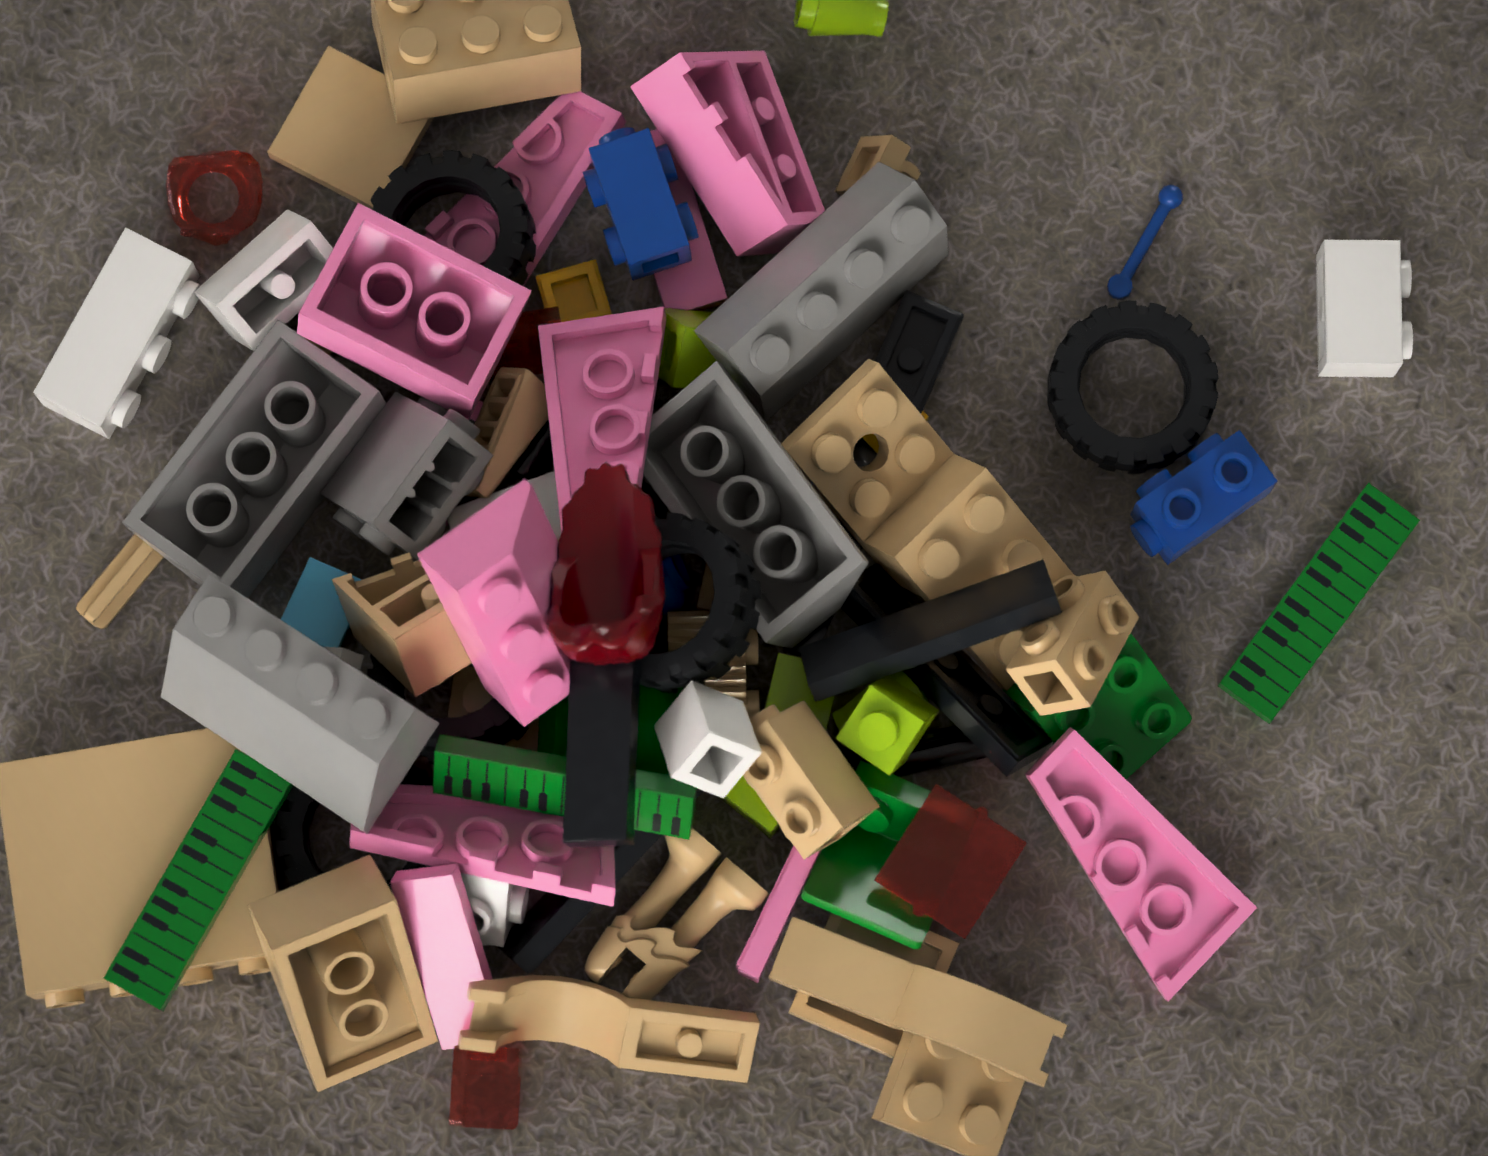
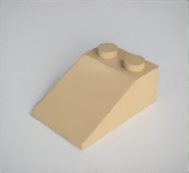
[248,854,438,1092]

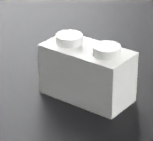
[195,209,333,351]
[1316,240,1413,377]

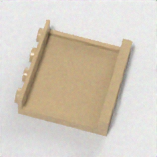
[0,728,279,1009]

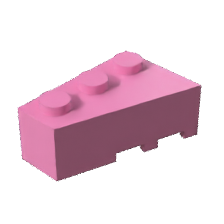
[630,51,825,257]

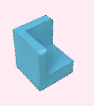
[281,557,362,647]

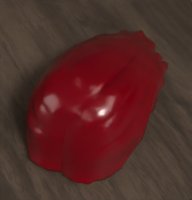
[547,462,665,666]

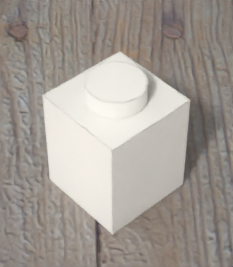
[654,680,762,798]

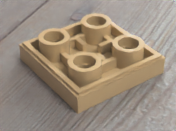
[268,46,434,209]

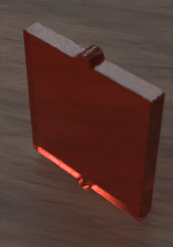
[874,783,1027,939]

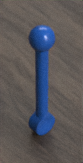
[1107,185,1183,300]

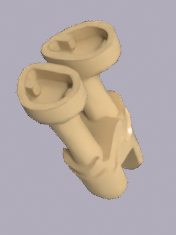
[584,828,770,1000]

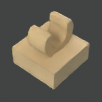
[835,135,921,196]

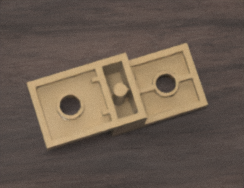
[781,359,1074,690]

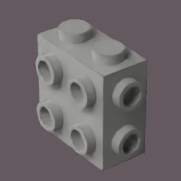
[320,391,493,559]

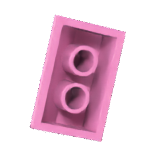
[297,203,531,420]
[417,479,571,727]

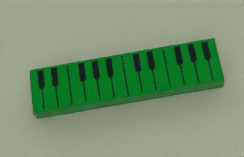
[1218,483,1420,724]
[433,734,697,840]
[103,749,293,1011]

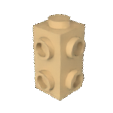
[1006,570,1139,716]
[744,700,880,860]

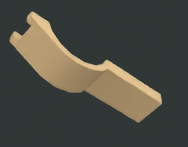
[769,916,1067,1087]
[458,975,760,1083]

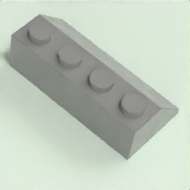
[694,162,948,422]
[122,320,386,598]
[643,361,868,649]
[161,574,439,834]

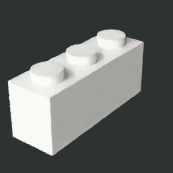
[33,227,201,439]

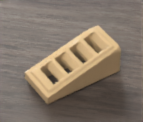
[466,367,548,498]

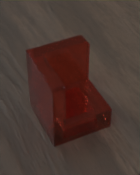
[449,1045,523,1130]

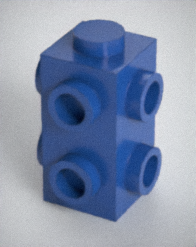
[583,127,699,281]
[1130,430,1277,566]

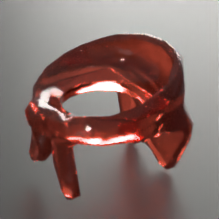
[166,150,263,246]

